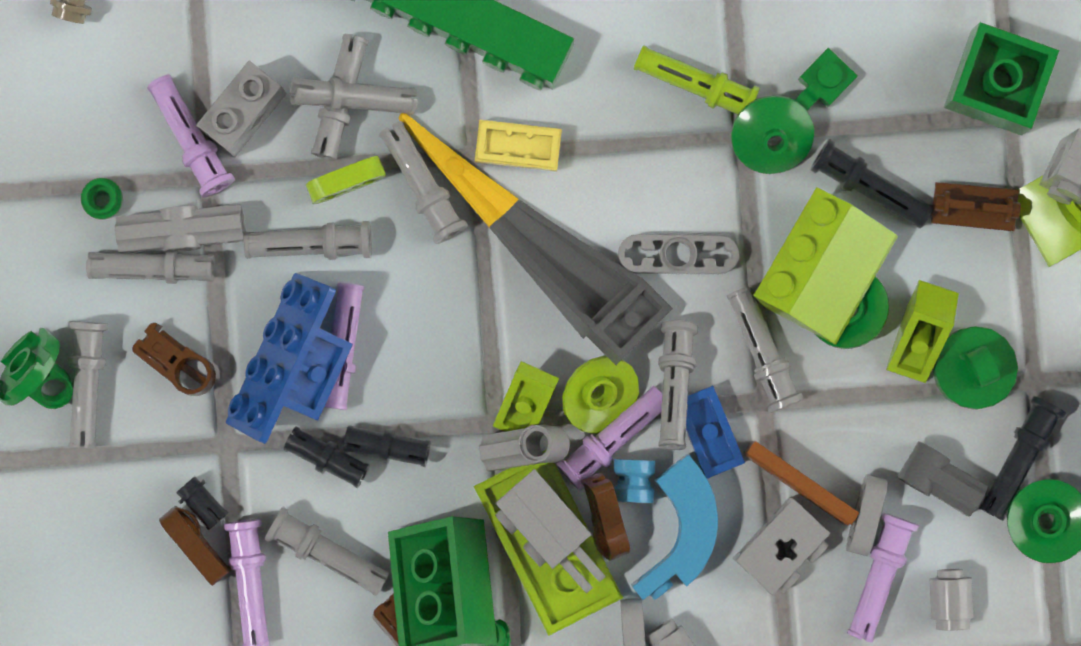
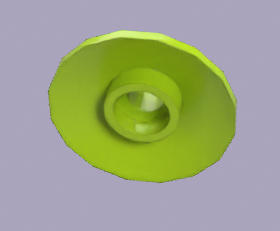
[562,355,639,434]

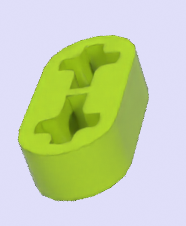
[305,156,386,204]

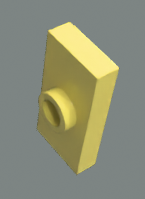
[475,120,562,172]

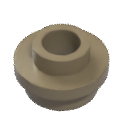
[50,0,92,24]

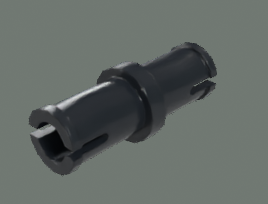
[343,425,431,467]
[284,426,370,488]

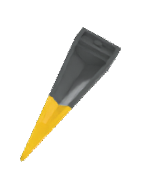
[398,113,673,365]

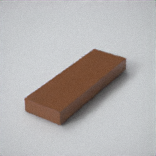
[743,441,859,525]

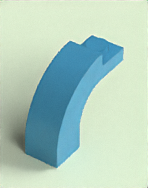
[631,454,718,600]

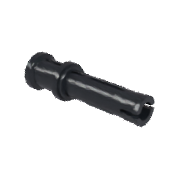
[810,139,934,229]
[979,396,1067,521]

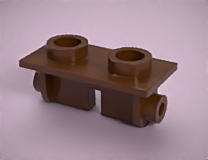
[931,182,1021,231]

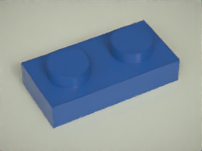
[686,386,745,479]

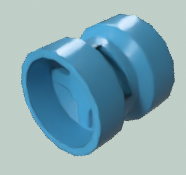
[614,459,656,503]

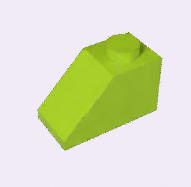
[886,280,959,383]

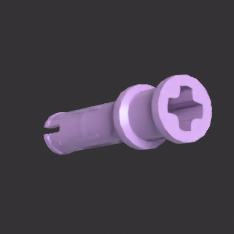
[147,74,235,198]
[556,385,663,491]
[847,513,919,642]
[224,519,270,646]

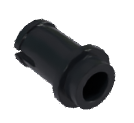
[176,476,229,531]

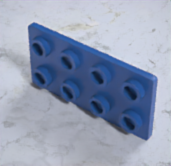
[226,273,353,444]

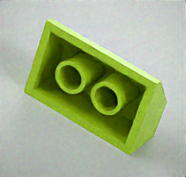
[753,187,898,345]

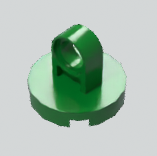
[932,326,1018,410]
[0,328,73,409]

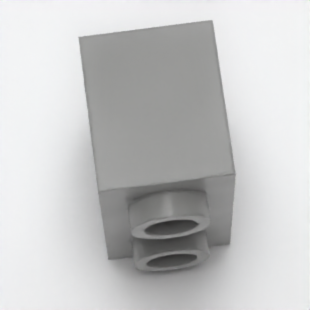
[196,60,287,157]
[733,498,831,595]

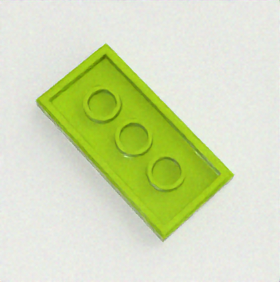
[473,449,623,636]

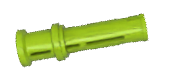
[633,45,760,114]

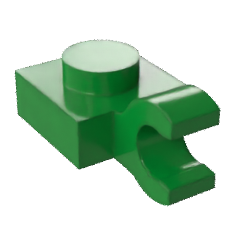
[795,48,858,111]

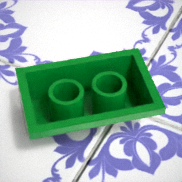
[388,516,497,646]

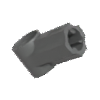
[897,441,988,517]

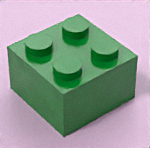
[944,22,1060,136]

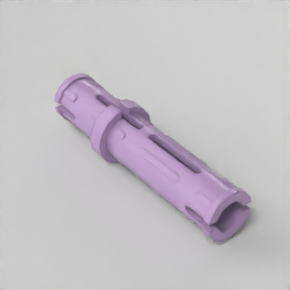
[325,283,364,410]

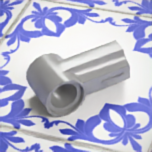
[479,425,570,471]

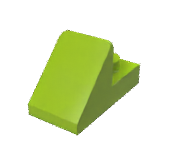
[493,361,559,432]

